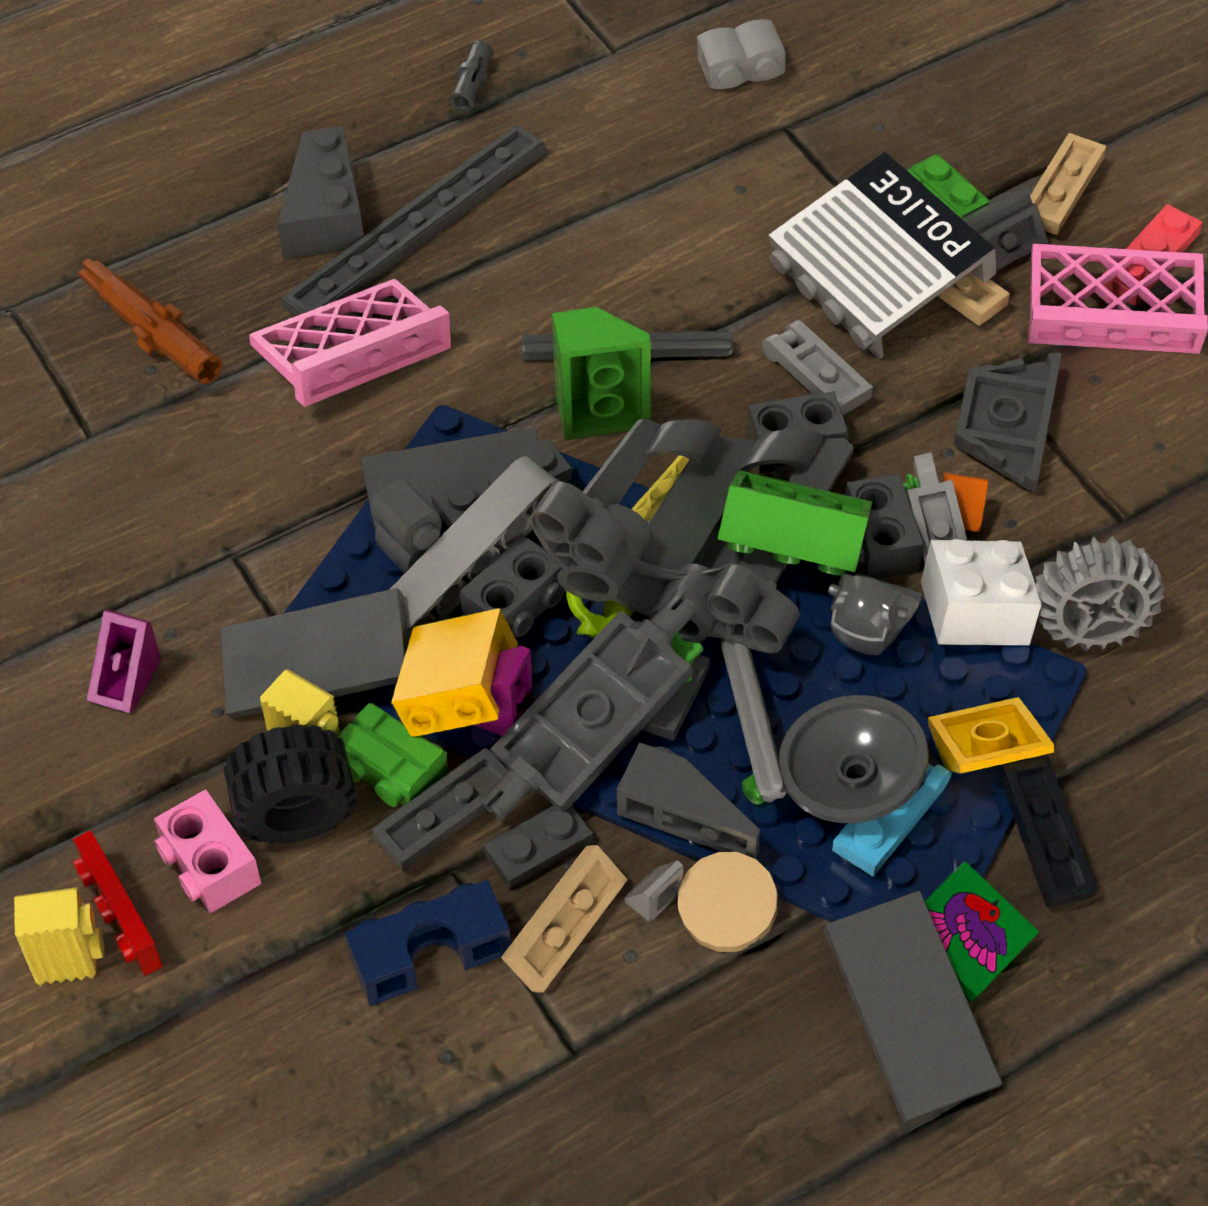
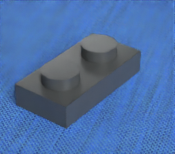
[483,805,593,891]

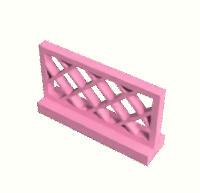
[1028,244,1208,354]
[249,279,451,407]

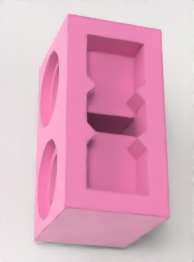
[154,789,262,914]

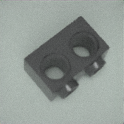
[747,391,848,473]
[846,474,924,579]
[460,535,565,638]

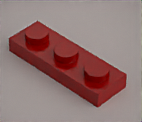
[72,830,163,976]

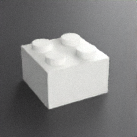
[921,539,1042,645]

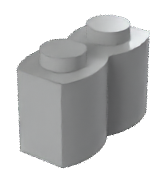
[697,19,786,90]

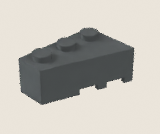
[278,126,364,259]

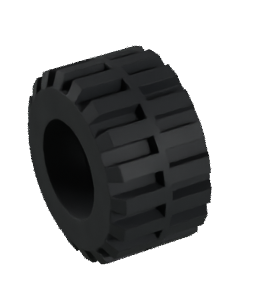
[224,725,357,844]

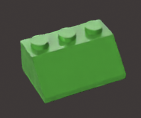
[552,307,651,440]
[718,470,872,575]

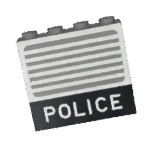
[769,152,996,360]

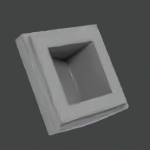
[624,860,683,922]

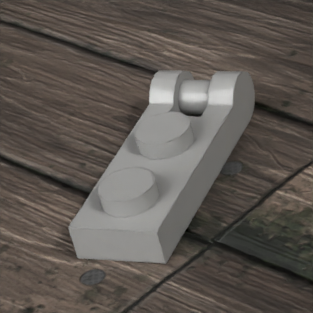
[761,320,873,416]

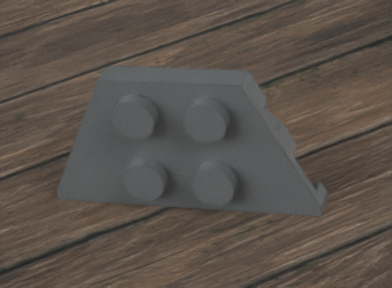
[954,352,1062,491]

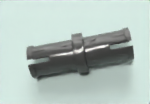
[449,40,494,112]

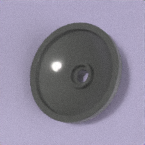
[779,695,929,823]

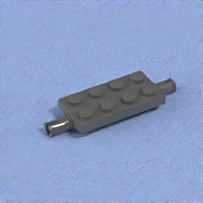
[479,590,699,822]

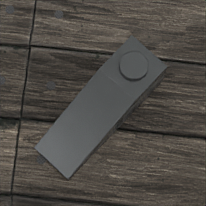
[617,742,760,860]

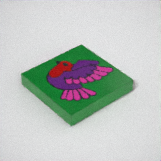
[924,861,1039,1003]

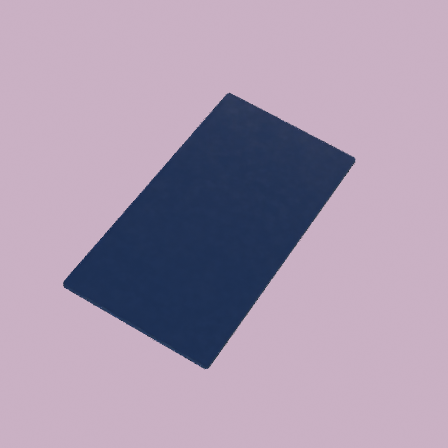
[283,405,1086,922]

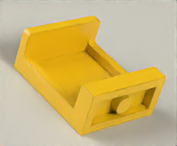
[391,608,518,737]

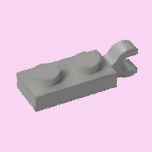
[907,452,967,565]

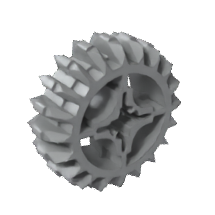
[1035,536,1164,652]

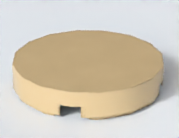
[678,852,778,952]

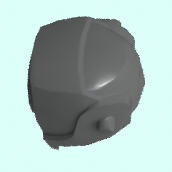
[828,572,923,655]

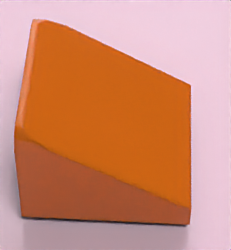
[942,473,989,532]

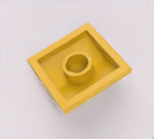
[928,697,1054,774]

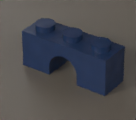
[345,879,511,1006]

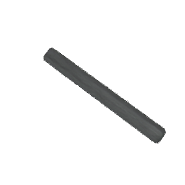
[521,331,733,360]

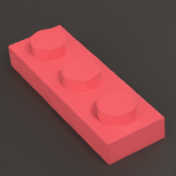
[1102,204,1203,306]

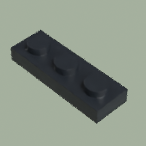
[998,756,1098,908]

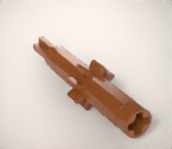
[78,258,222,384]

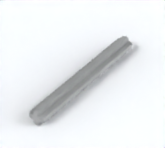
[720,639,787,802]

